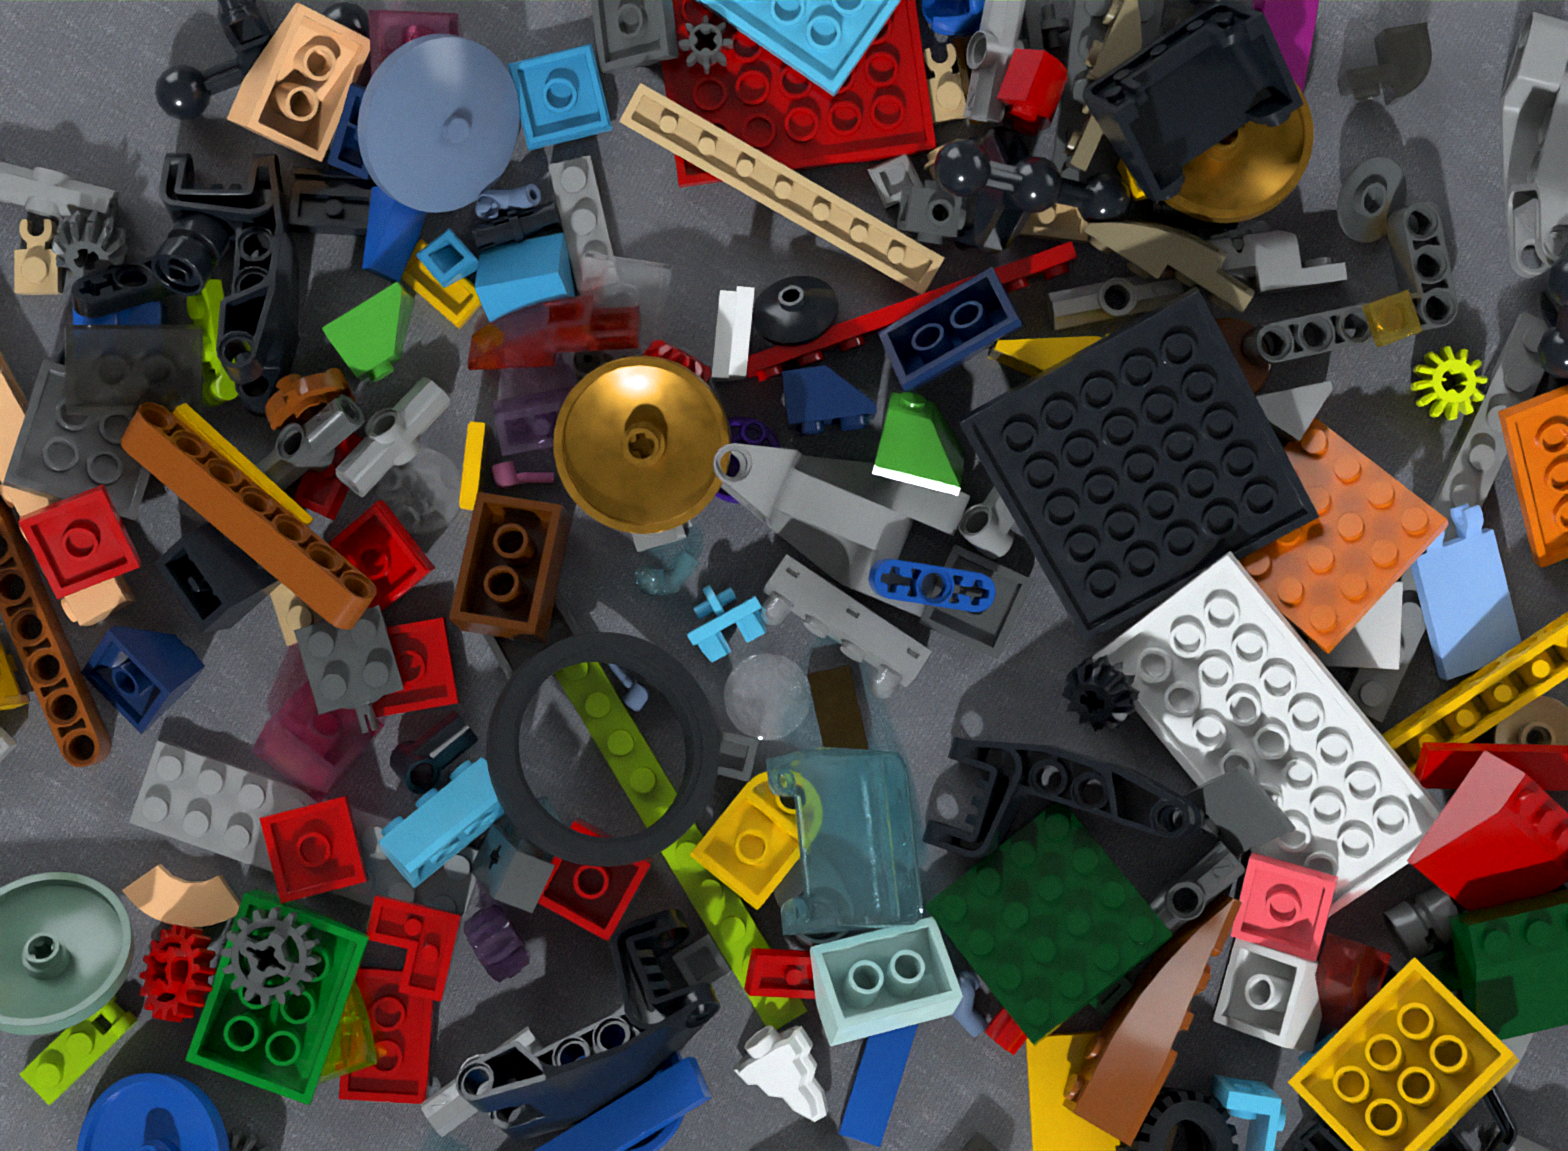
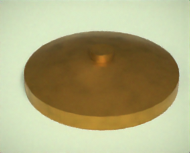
[1164,81,1314,223]
[553,356,731,534]

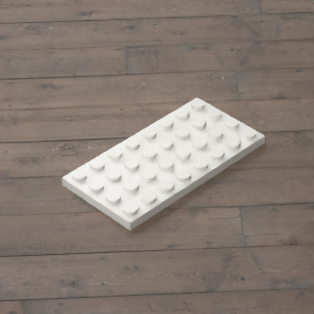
[1092,551,1443,917]

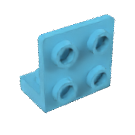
[1210,1074,1286,1151]

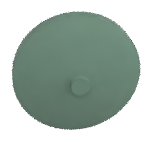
[0,872,135,1035]

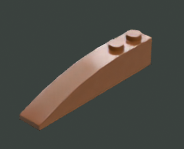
[1062,894,1242,1146]

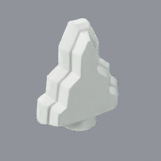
[733,1025,828,1122]

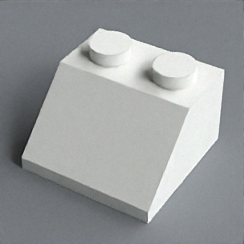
[1213,938,1335,1051]

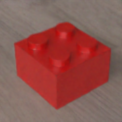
[537,818,654,941]

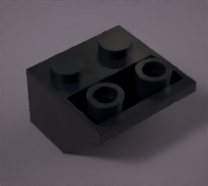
[154,522,281,633]

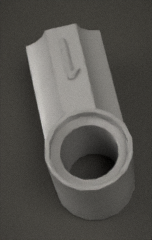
[958,486,1015,560]

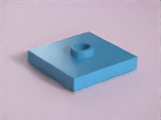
[507,44,613,151]

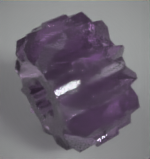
[464,904,530,982]

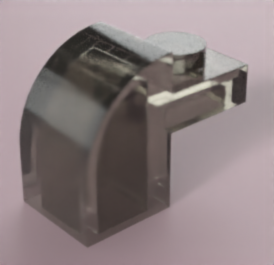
[1337,22,1432,107]

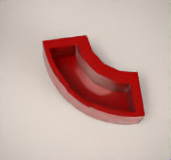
[997,48,1068,136]

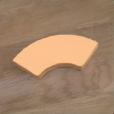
[122,864,241,927]

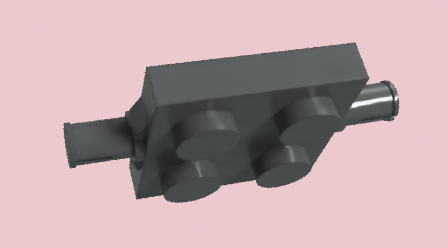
[294,605,405,734]

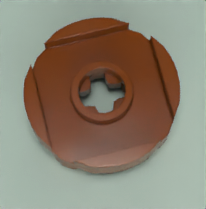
[265,368,355,431]

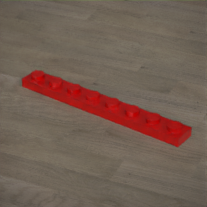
[747,241,1078,382]

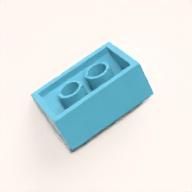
[378,757,506,889]

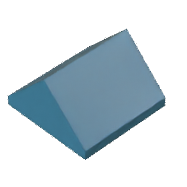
[475,233,579,334]

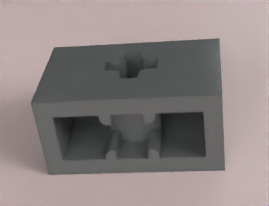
[470,824,555,913]

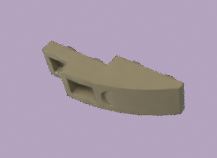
[1063,0,1142,173]
[1084,218,1255,312]

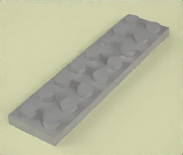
[129,740,480,935]

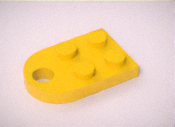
[690,770,822,910]

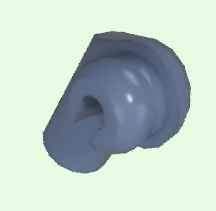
[475,184,541,221]

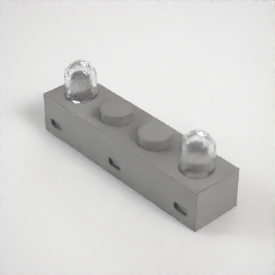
[760,554,932,699]

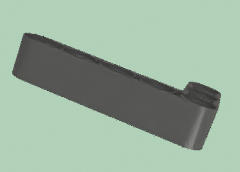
[1242,202,1458,365]

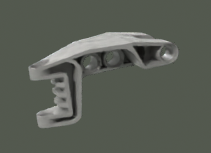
[1500,12,1568,278]
[712,443,970,617]

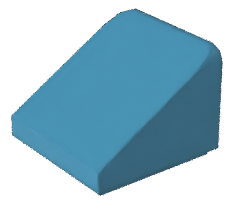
[416,227,478,288]

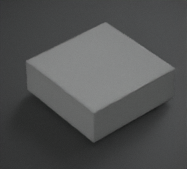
[867,154,924,211]

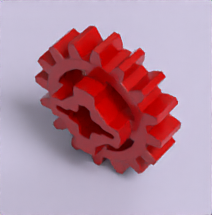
[139,924,216,1023]

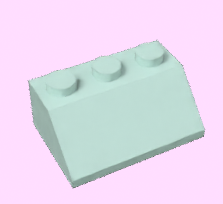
[810,917,963,1046]

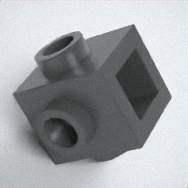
[896,180,966,245]

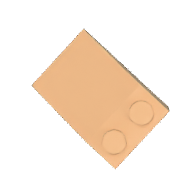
[227,2,374,162]

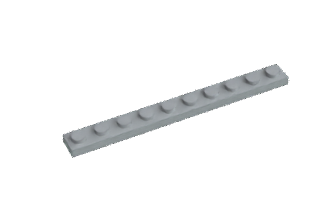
[1345,312,1549,723]

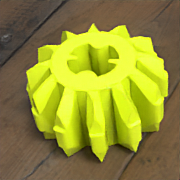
[1410,346,1488,421]

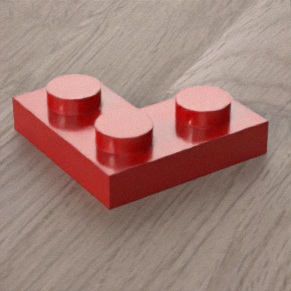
[366,894,463,1002]

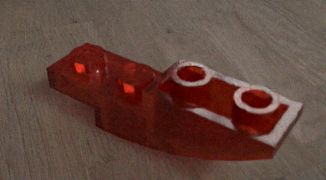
[467,295,642,370]

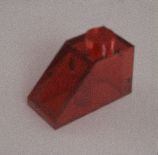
[1315,933,1391,1030]

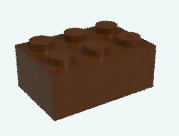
[449,492,572,644]

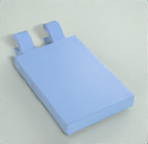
[1411,503,1521,681]

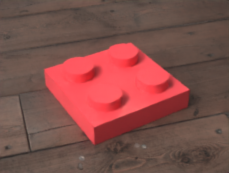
[1231,852,1338,962]

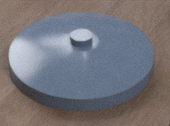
[357,34,520,213]

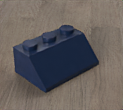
[877,267,1026,392]

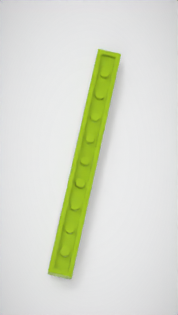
[554,662,807,1030]

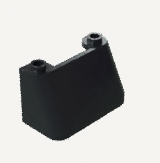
[1082,0,1304,203]

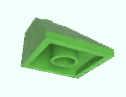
[322,282,415,383]
[872,392,965,495]

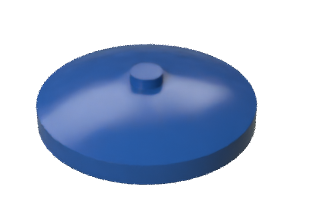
[76,1072,230,1151]

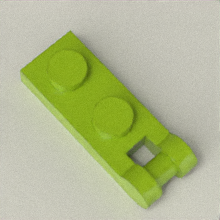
[186,279,238,407]
[19,995,138,1105]

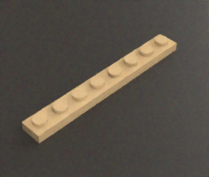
[619,83,944,294]

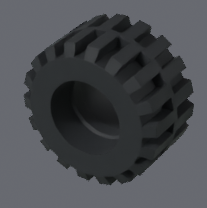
[1115,1087,1238,1151]

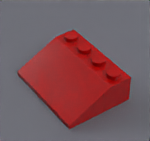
[1407,750,1568,912]

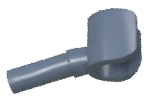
[606,663,651,713]

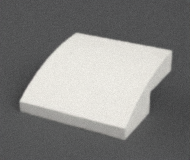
[712,286,755,382]
[1307,581,1403,670]

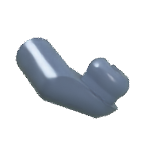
[952,970,989,1038]

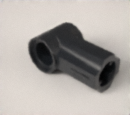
[390,710,478,794]

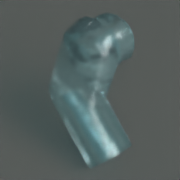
[635,550,700,596]

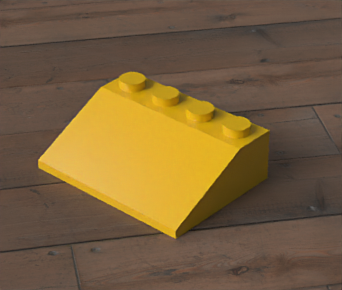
[1288,957,1520,1151]

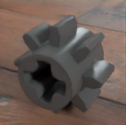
[679,15,734,74]

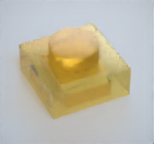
[1362,289,1422,347]

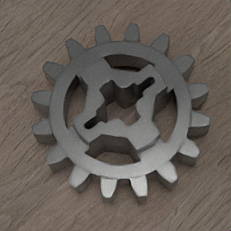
[221,906,322,1006]

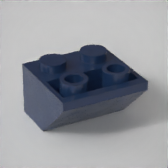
[782,365,877,437]

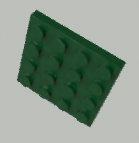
[924,802,1173,1046]

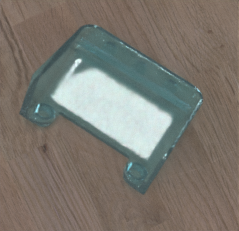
[766,747,923,935]

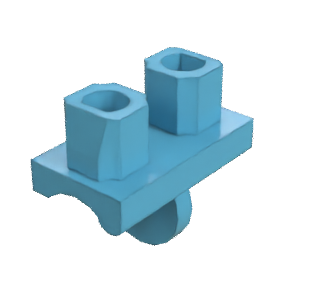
[687,585,767,663]

